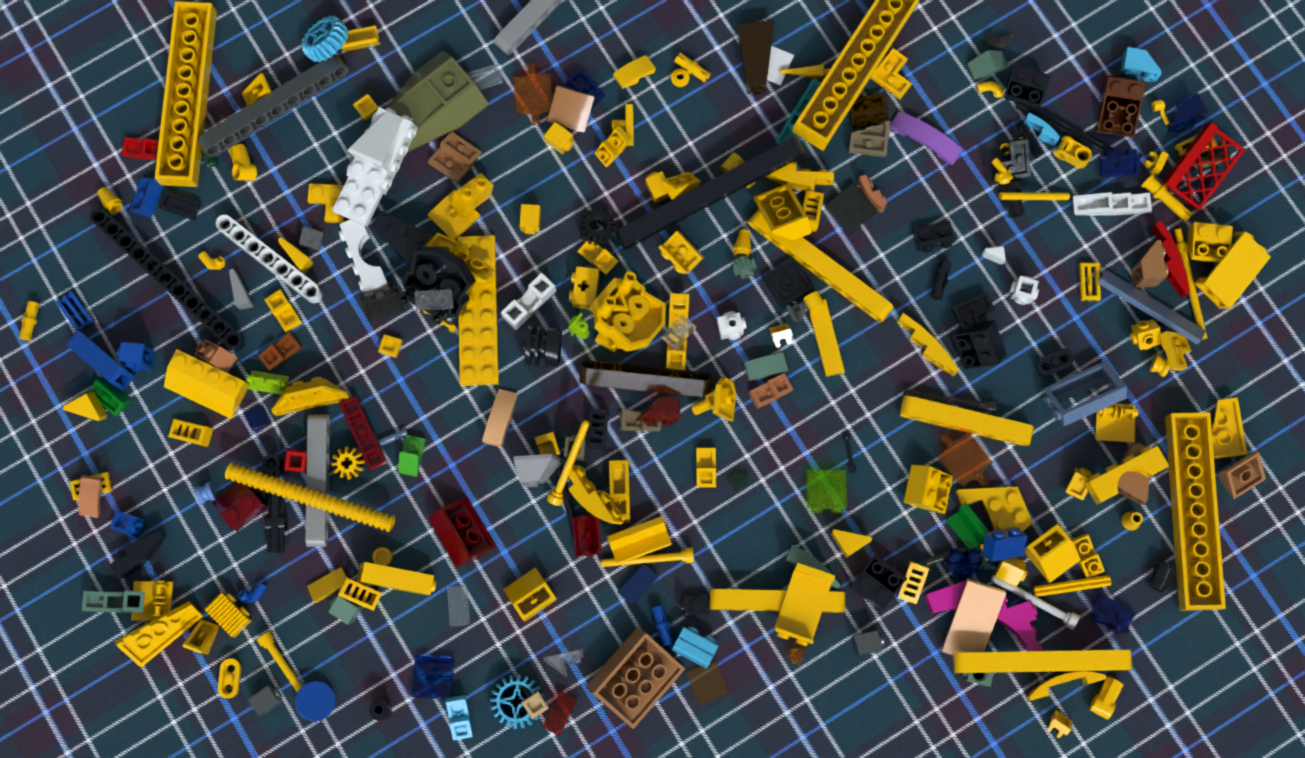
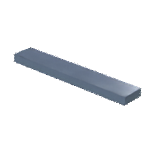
[1098,270,1206,345]

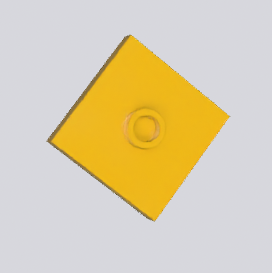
[427,189,481,240]

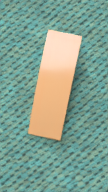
[482,389,518,448]

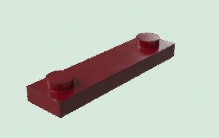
[339,395,388,472]

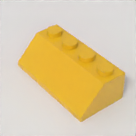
[164,349,248,419]

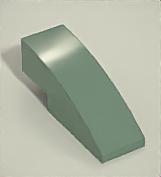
[785,545,840,590]

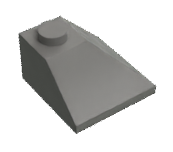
[514,454,562,487]

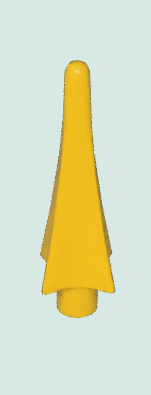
[780,64,830,80]

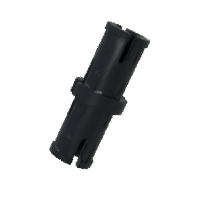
[930,260,952,300]

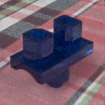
[944,549,984,581]

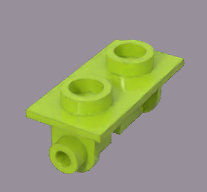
[569,313,590,339]
[247,371,289,394]

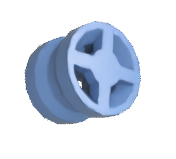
[194,481,217,505]

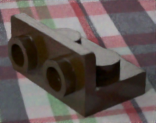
[849,93,888,128]

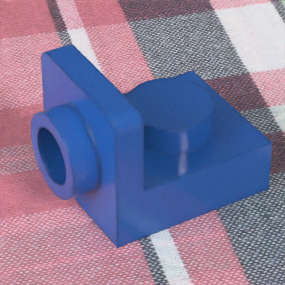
[109,510,145,538]

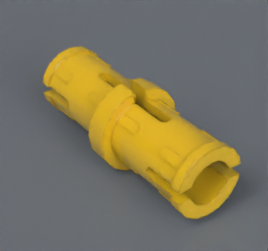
[674,52,711,83]
[18,301,40,341]

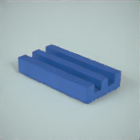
[56,291,94,332]

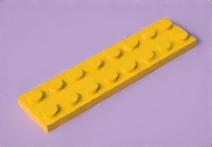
[457,235,499,386]

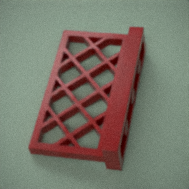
[1161,122,1246,211]

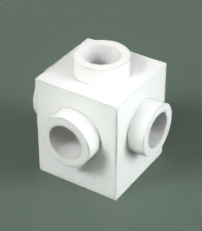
[1010,275,1039,305]
[717,311,746,340]

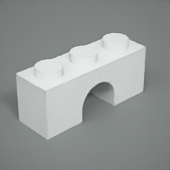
[501,273,556,330]

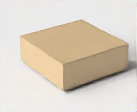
[521,691,549,719]

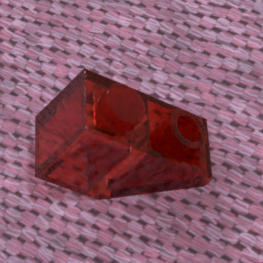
[637,396,680,426]

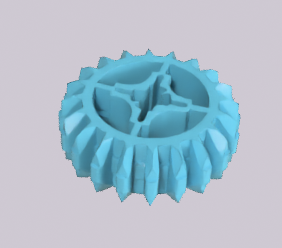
[301,15,349,62]
[490,674,544,729]

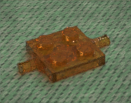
[513,63,553,126]
[937,433,992,488]

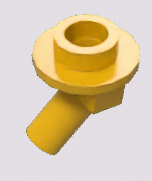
[992,158,1013,184]

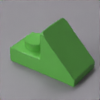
[398,435,426,477]

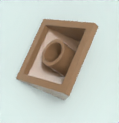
[1216,450,1266,499]

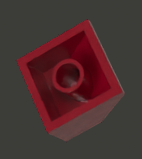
[212,482,267,532]

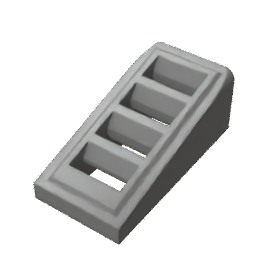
[229,269,254,310]

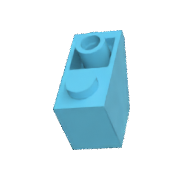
[1120,47,1162,82]

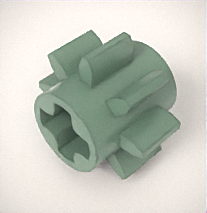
[732,256,757,279]

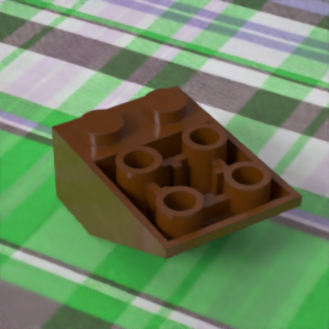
[1097,74,1146,138]

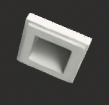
[982,246,1005,265]

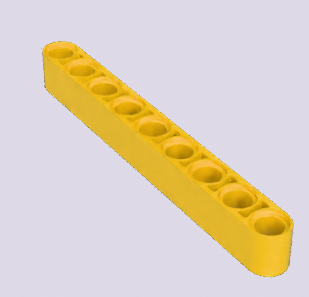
[748,208,894,323]
[953,650,1132,673]

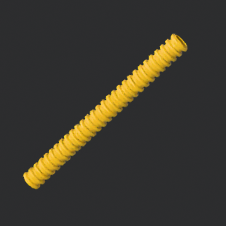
[225,462,395,532]

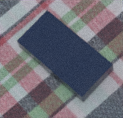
[618,564,658,606]

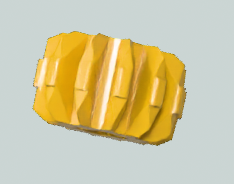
[331,447,365,479]

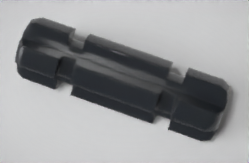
[1018,124,1044,158]

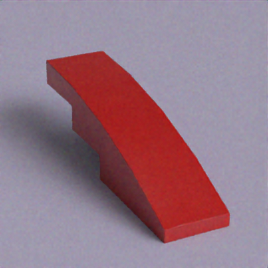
[1151,220,1190,299]

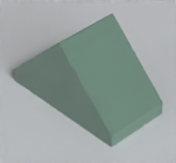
[967,50,1009,81]

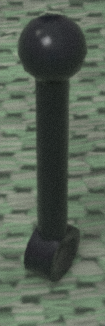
[843,433,856,473]

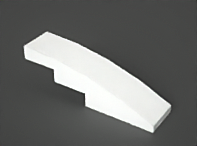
[1073,192,1152,216]

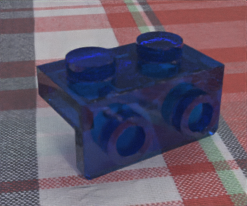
[1100,149,1143,177]

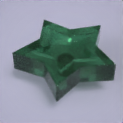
[727,469,749,491]

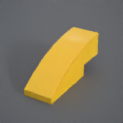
[609,460,630,523]

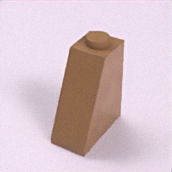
[1118,443,1149,505]

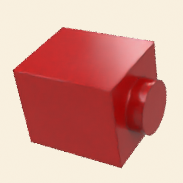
[284,448,307,472]

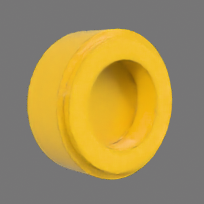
[372,547,393,566]

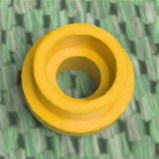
[671,69,689,87]

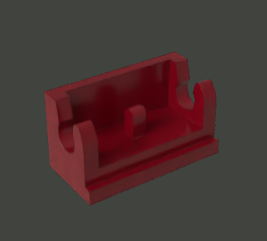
[572,515,602,557]

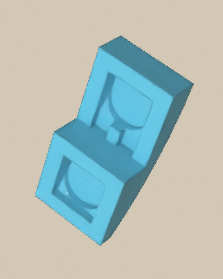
[1023,113,1060,146]
[446,695,473,741]

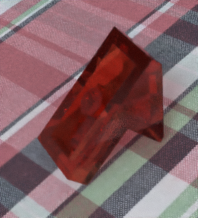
[543,691,578,736]

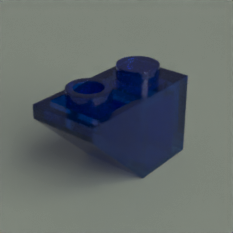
[1168,93,1208,132]

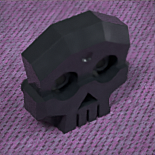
[399,246,476,325]

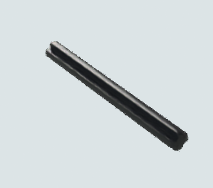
[1016,103,1118,160]

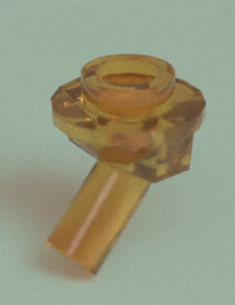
[787,644,808,666]

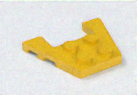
[956,487,1033,562]

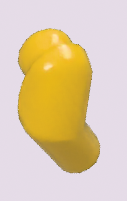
[976,81,1004,98]
[198,251,225,270]

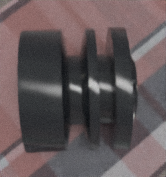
[523,325,562,368]

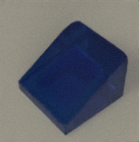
[243,405,271,431]

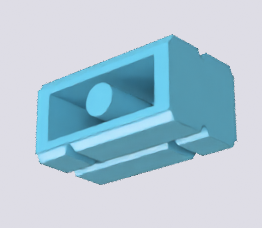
[672,626,719,669]

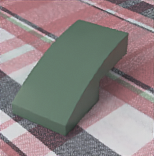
[744,353,788,381]

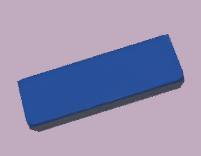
[129,177,163,218]

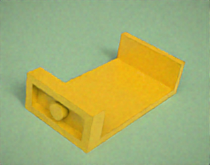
[1194,231,1271,309]
[774,563,835,646]

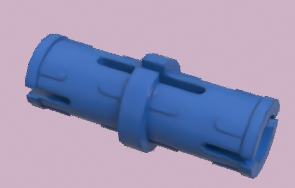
[651,605,674,647]

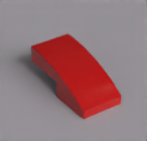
[122,137,159,160]

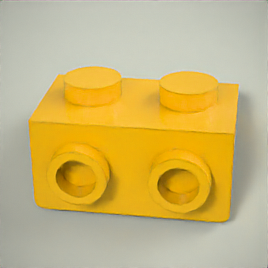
[658,230,704,274]

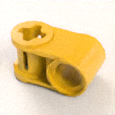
[1053,136,1092,168]

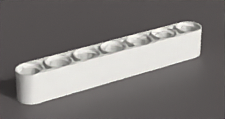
[216,215,323,303]

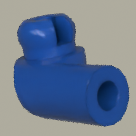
[238,582,267,604]

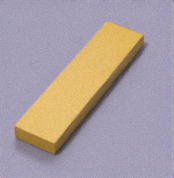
[809,299,845,377]

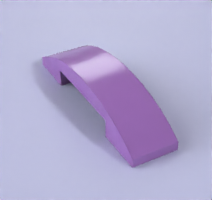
[890,112,963,165]

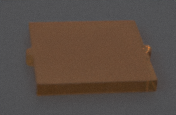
[686,662,729,706]

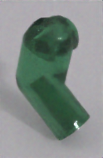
[201,149,218,168]

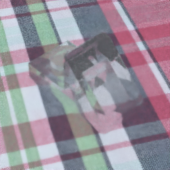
[661,315,697,350]
[543,649,584,677]

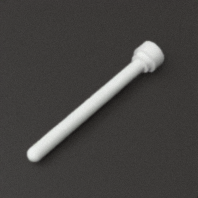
[991,575,1080,630]

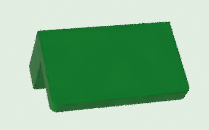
[947,503,989,551]

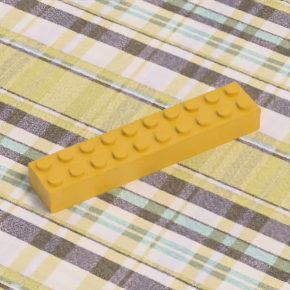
[791,0,920,151]
[155,1,217,187]
[1165,412,1226,611]

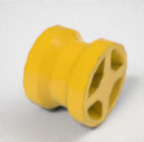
[1149,354,1170,377]

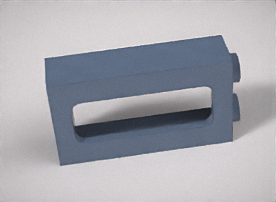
[1043,361,1127,426]

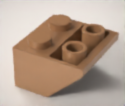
[1131,240,1168,288]

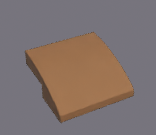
[546,85,594,133]
[428,131,481,184]

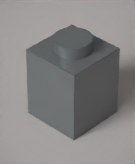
[853,630,884,656]
[248,686,283,716]

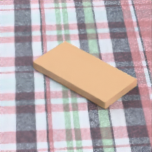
[942,579,1006,655]

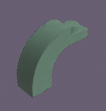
[82,591,145,613]

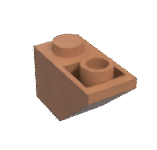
[194,339,237,373]

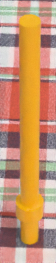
[1174,229,1208,340]

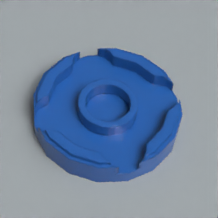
[295,681,336,722]

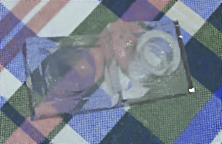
[415,289,453,311]

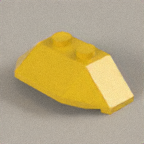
[271,377,351,416]

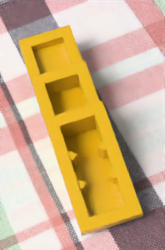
[897,313,959,376]

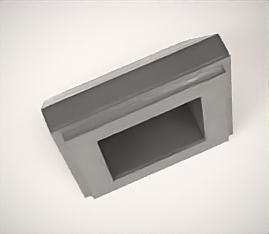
[299,226,324,251]

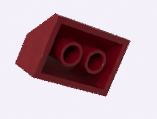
[428,497,496,568]

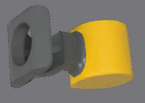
[786,291,825,322]

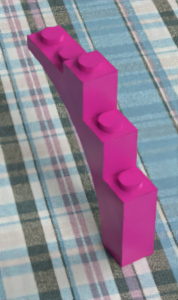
[924,579,1044,651]

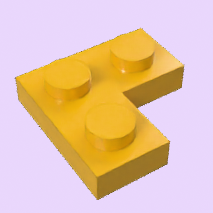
[870,48,912,100]
[307,184,345,223]
[1160,331,1191,371]

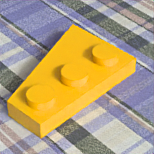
[1212,397,1248,459]

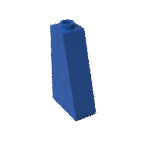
[67,331,136,391]

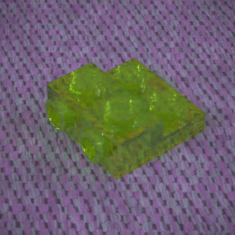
[806,470,847,513]

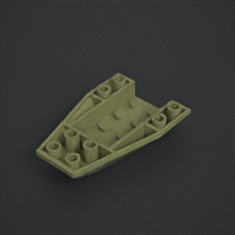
[385,50,489,152]

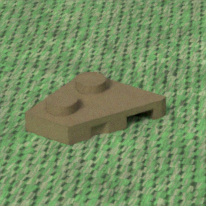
[849,121,890,157]

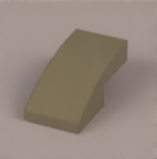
[619,410,661,432]

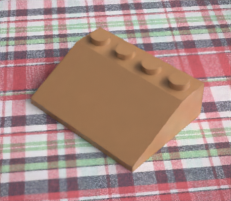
[585,627,685,729]

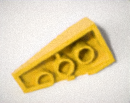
[426,232,495,283]

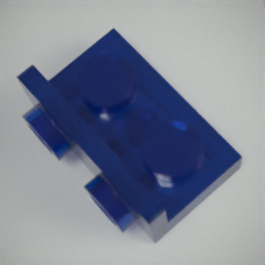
[1089,593,1136,635]

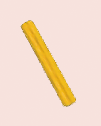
[1033,575,1111,597]

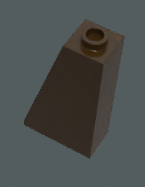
[737,20,774,95]

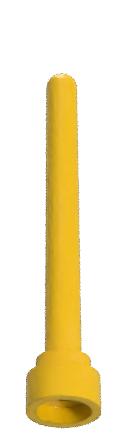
[547,420,589,506]
[600,547,694,567]
[257,631,302,693]

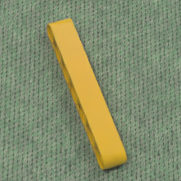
[899,396,1034,446]
[710,589,845,613]

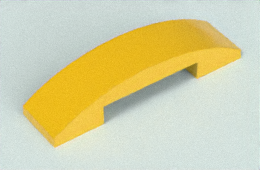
[666,293,689,370]
[1026,671,1107,701]

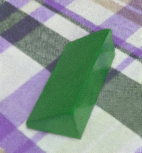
[88,376,131,417]

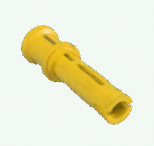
[1141,173,1193,222]

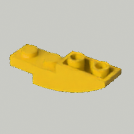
[766,163,834,191]
[569,465,624,525]

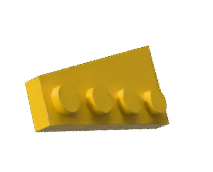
[114,601,203,668]

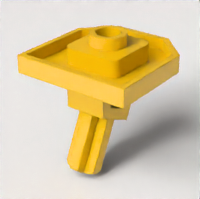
[691,377,736,421]

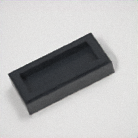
[158,190,201,221]

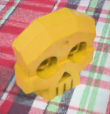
[589,271,666,352]

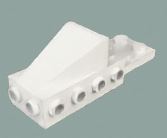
[332,107,418,227]

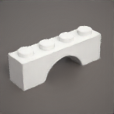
[338,220,390,296]

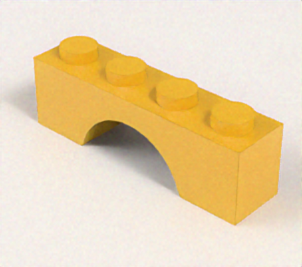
[1085,445,1169,505]

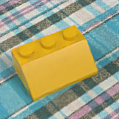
[753,183,812,240]

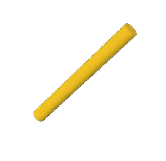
[999,192,1070,200]

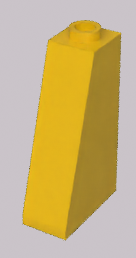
[356,562,436,595]

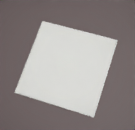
[767,46,794,85]

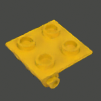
[1095,403,1138,443]
[131,581,173,621]

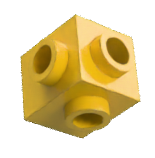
[1130,319,1161,350]

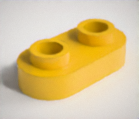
[218,658,242,699]

